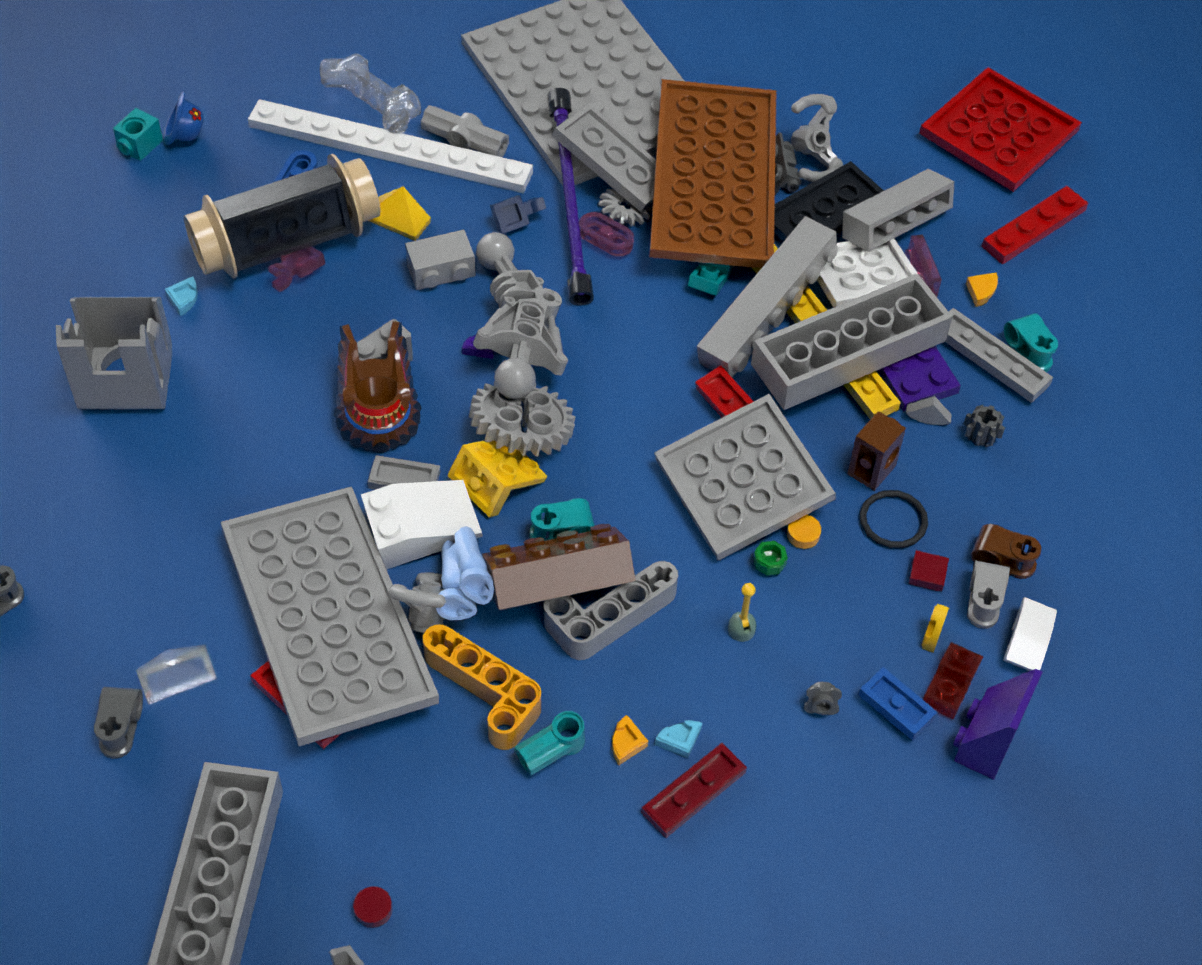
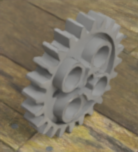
[469,381,576,456]

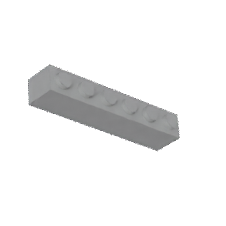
[697,216,838,377]

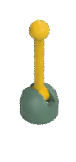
[728,583,756,642]

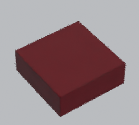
[908,550,949,592]

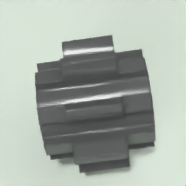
[964,405,1005,447]

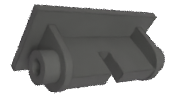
[775,132,801,195]

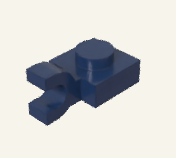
[490,195,546,234]

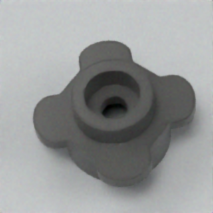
[804,682,842,715]

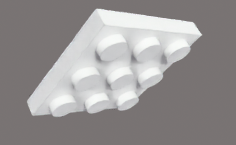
[817,238,917,308]

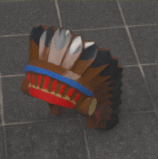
[333,321,422,453]

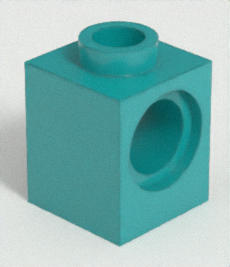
[113,108,163,161]

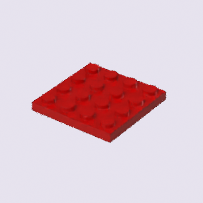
[919,67,1082,192]

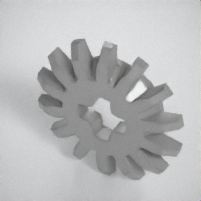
[599,189,651,226]

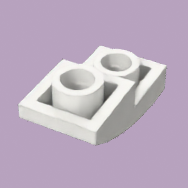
[1003,597,1057,671]

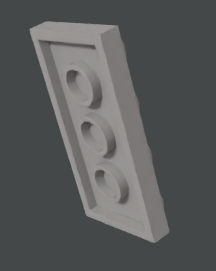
[552,103,656,212]

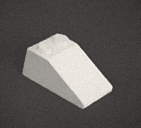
[361,480,483,570]

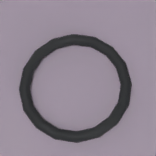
[860,490,928,548]

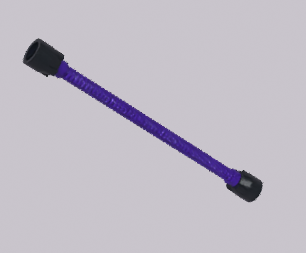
[547,88,594,306]

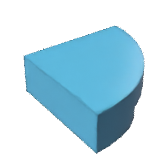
[165,276,198,316]
[655,720,702,758]

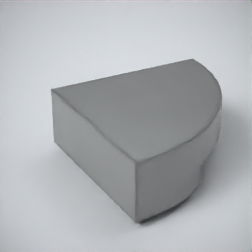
[906,396,952,425]

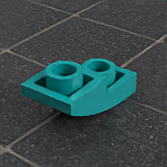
[688,262,734,295]

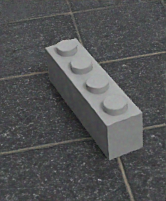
[843,169,954,252]

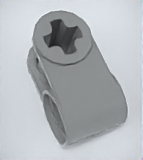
[967,560,1010,629]

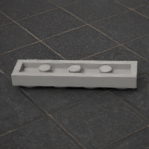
[945,308,1053,403]

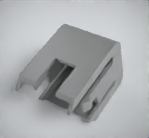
[56,297,172,409]

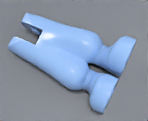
[436,526,494,620]

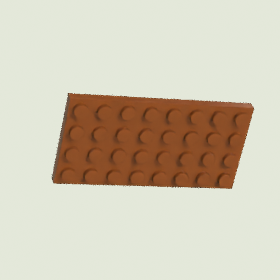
[649,79,776,268]

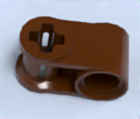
[971,524,1042,579]

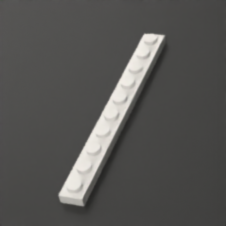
[248,99,533,193]

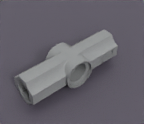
[421,105,509,157]

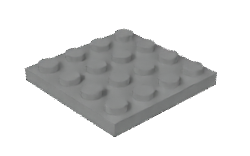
[654,394,836,560]

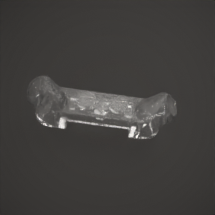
[320,53,422,134]

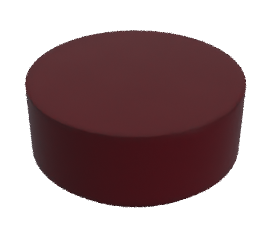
[353,886,393,928]

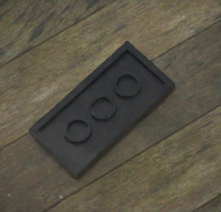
[774,161,884,242]

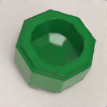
[753,541,788,576]

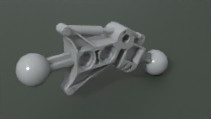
[473,232,568,399]

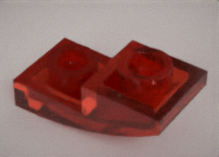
[923,642,983,720]

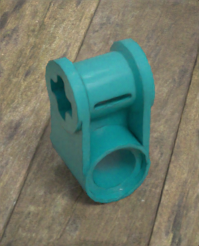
[1004,313,1058,372]
[529,498,595,541]

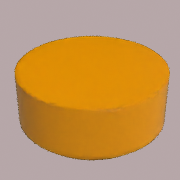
[787,515,821,549]

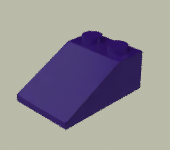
[953,669,1043,780]

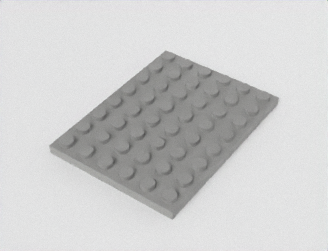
[461,0,684,185]

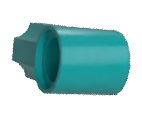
[514,711,585,776]

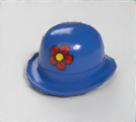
[163,91,204,145]

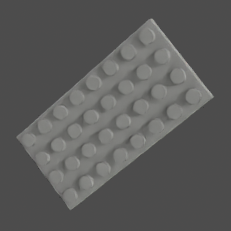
[221,486,439,746]

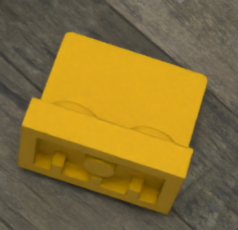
[447,440,547,517]

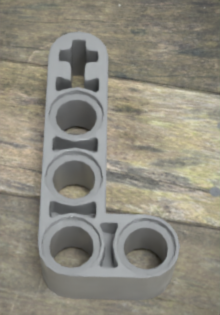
[544,561,678,660]

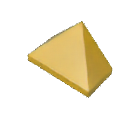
[368,186,431,241]

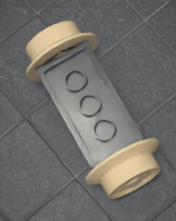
[183,154,380,279]

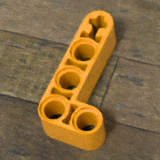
[423,624,541,750]

